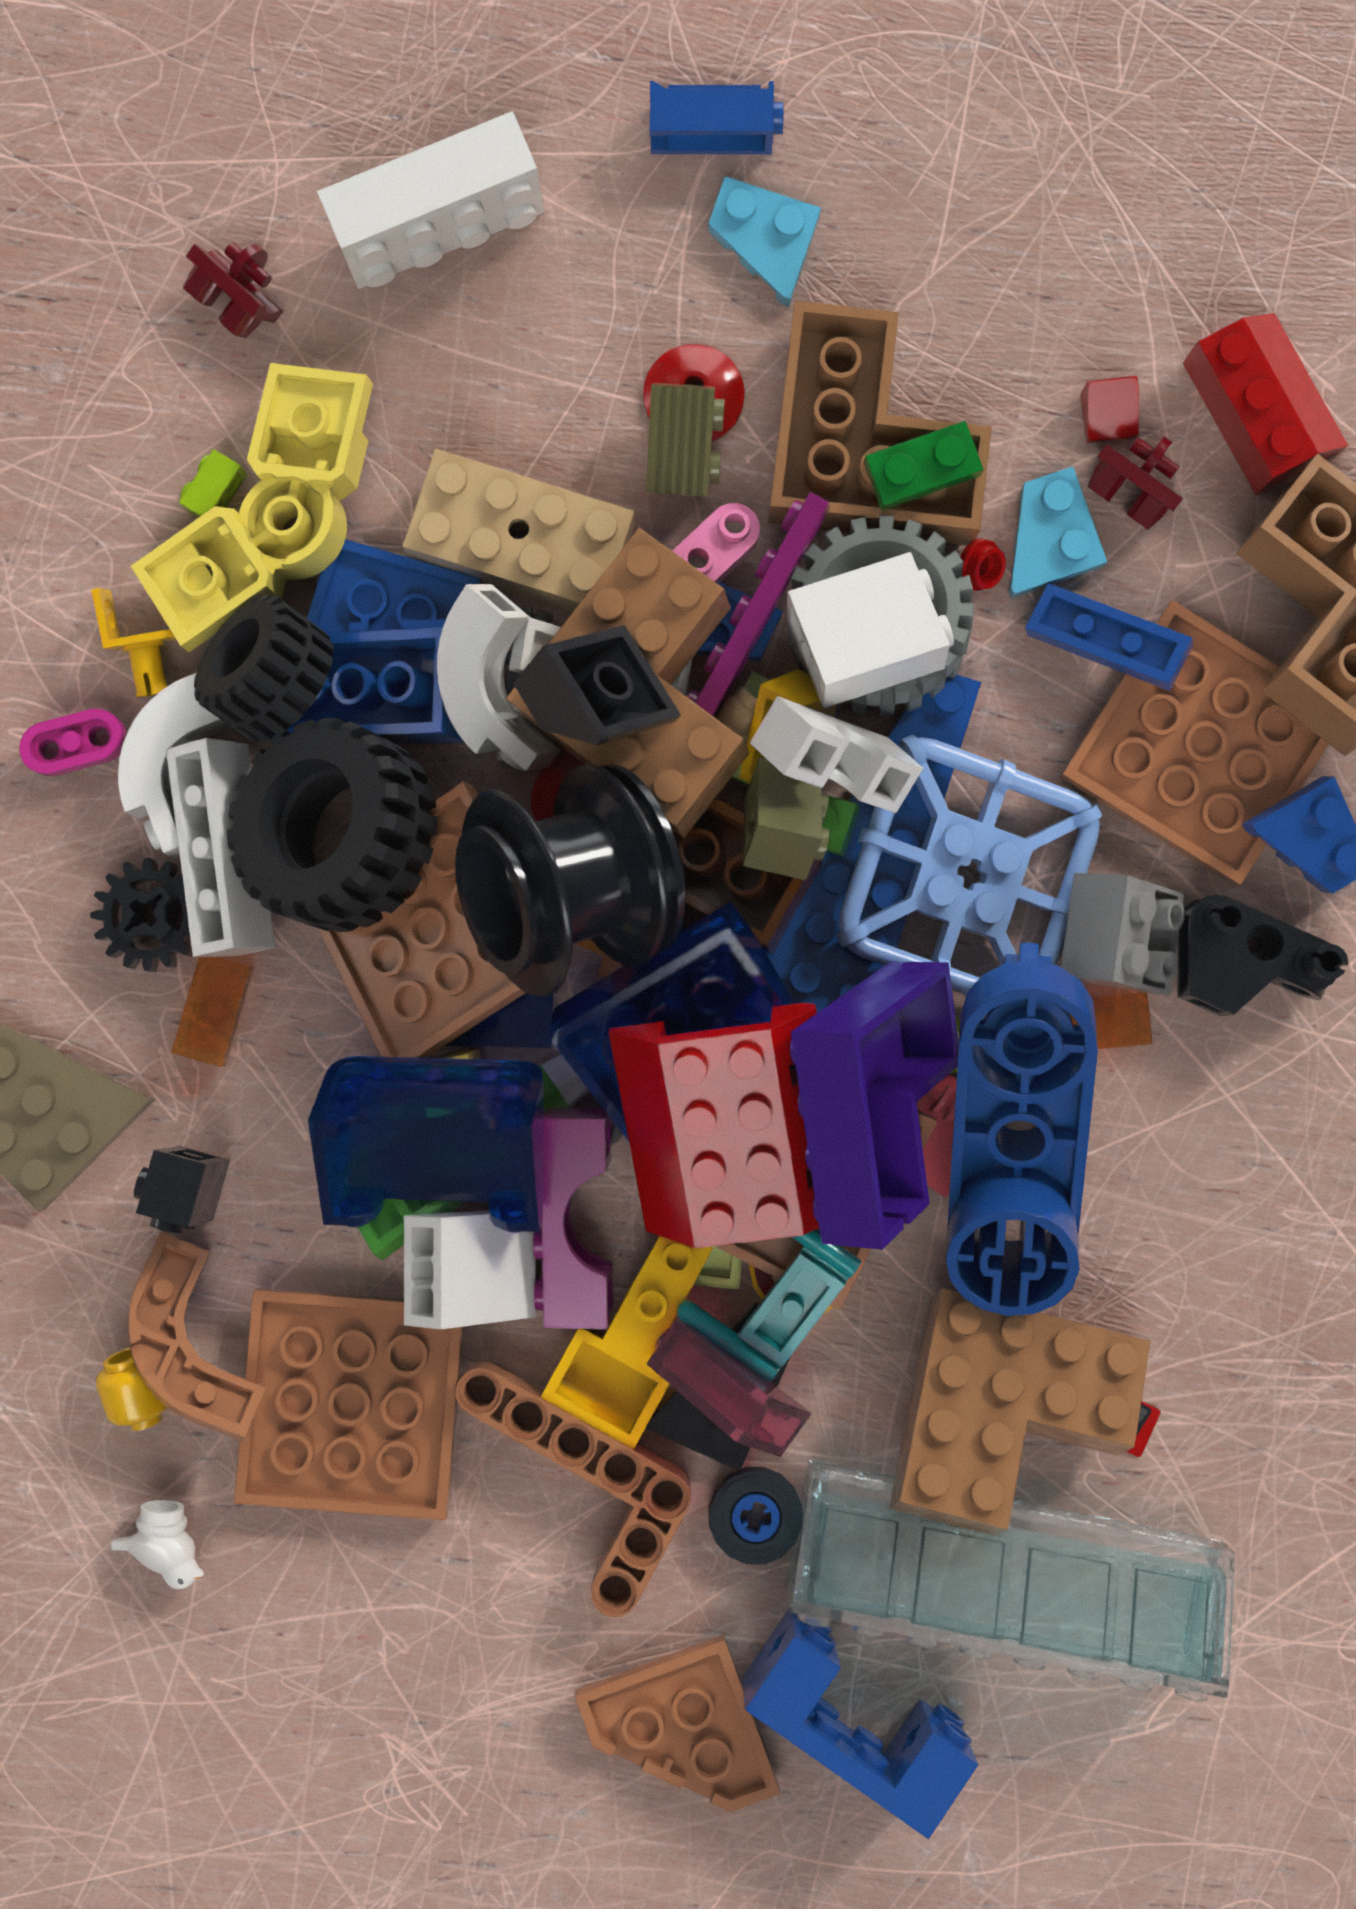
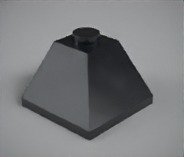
[513,625,681,745]

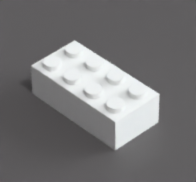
[317,111,545,289]

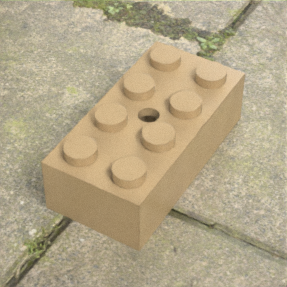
[403,448,636,613]

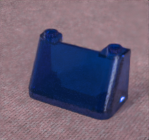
[308,1056,544,1233]

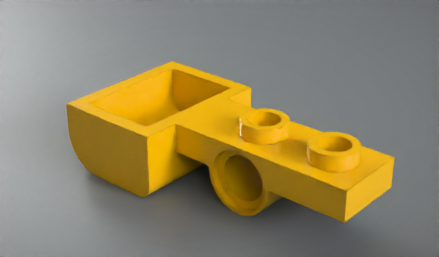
[541,1236,713,1449]

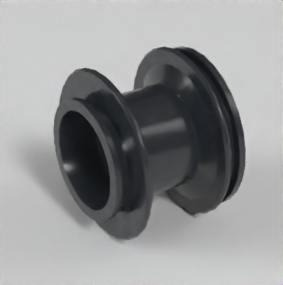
[455,764,685,997]

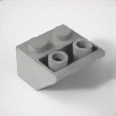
[1061,873,1185,996]

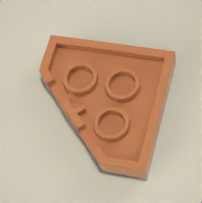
[574,1634,781,1812]

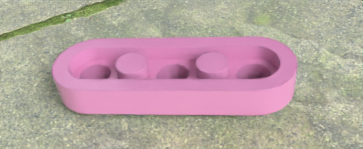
[672,503,760,584]

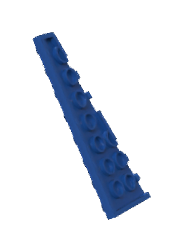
[709,674,981,1030]

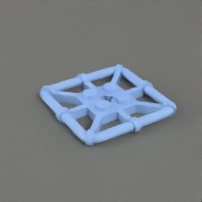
[835,734,1103,995]

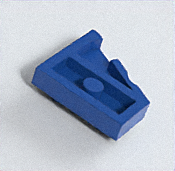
[1242,776,1356,894]

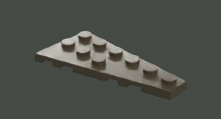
[0,1021,156,1211]

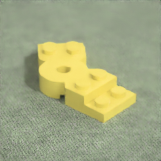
[131,363,373,653]

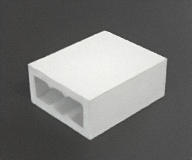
[786,552,954,708]
[404,1209,536,1330]

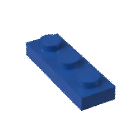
[1025,583,1193,691]

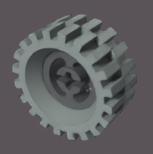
[788,515,974,717]

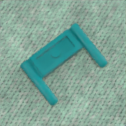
[677,1229,862,1383]

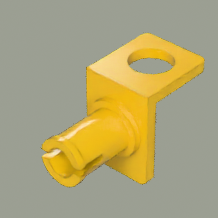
[91,588,176,698]

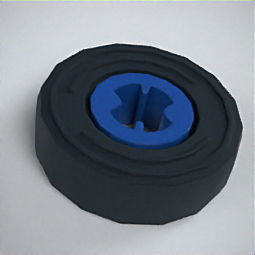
[709,1467,802,1564]

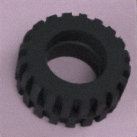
[227,718,437,932]

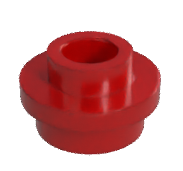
[960,538,1006,591]

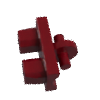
[183,242,283,338]
[1087,436,1183,530]

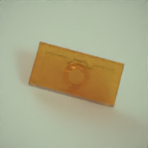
[171,957,254,1067]
[1069,992,1153,1049]

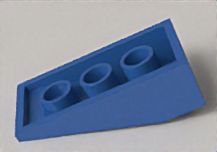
[268,627,465,744]

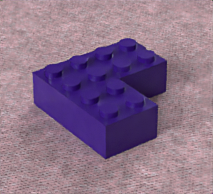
[790,961,959,1250]

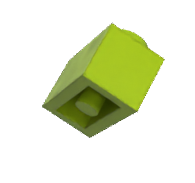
[179,449,247,518]

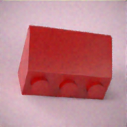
[1183,313,1348,495]

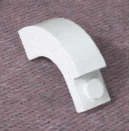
[437,584,561,771]
[118,673,232,859]

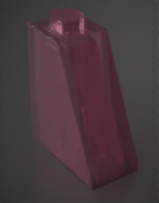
[646,1320,812,1457]

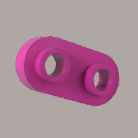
[19,709,127,777]

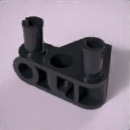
[1177,894,1348,1016]

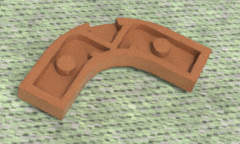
[128,1232,267,1442]

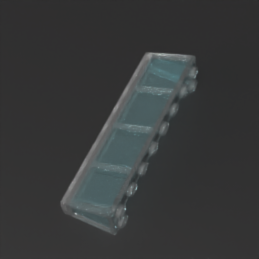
[785,1460,1235,1702]

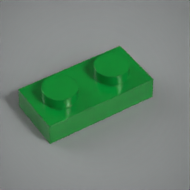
[864,420,984,511]

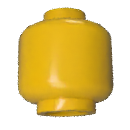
[96,1348,167,1431]

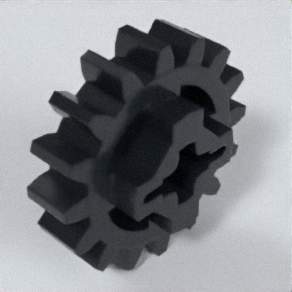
[90,858,193,972]

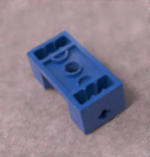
[742,1607,979,1840]

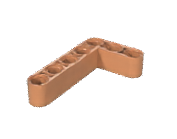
[456,1361,691,1618]

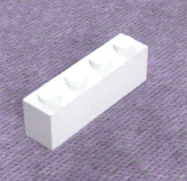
[166,738,275,957]

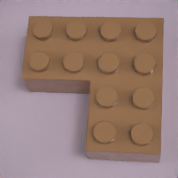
[768,300,992,546]
[1236,453,1356,756]
[506,527,750,838]
[889,1288,1151,1536]

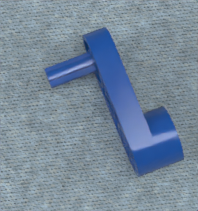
[946,942,1098,1316]

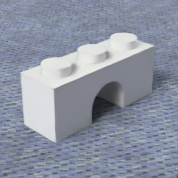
[750,696,923,813]

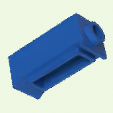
[650,81,784,155]

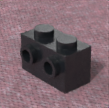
[134,1146,230,1234]

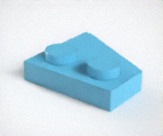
[708,176,821,306]
[1008,466,1107,598]

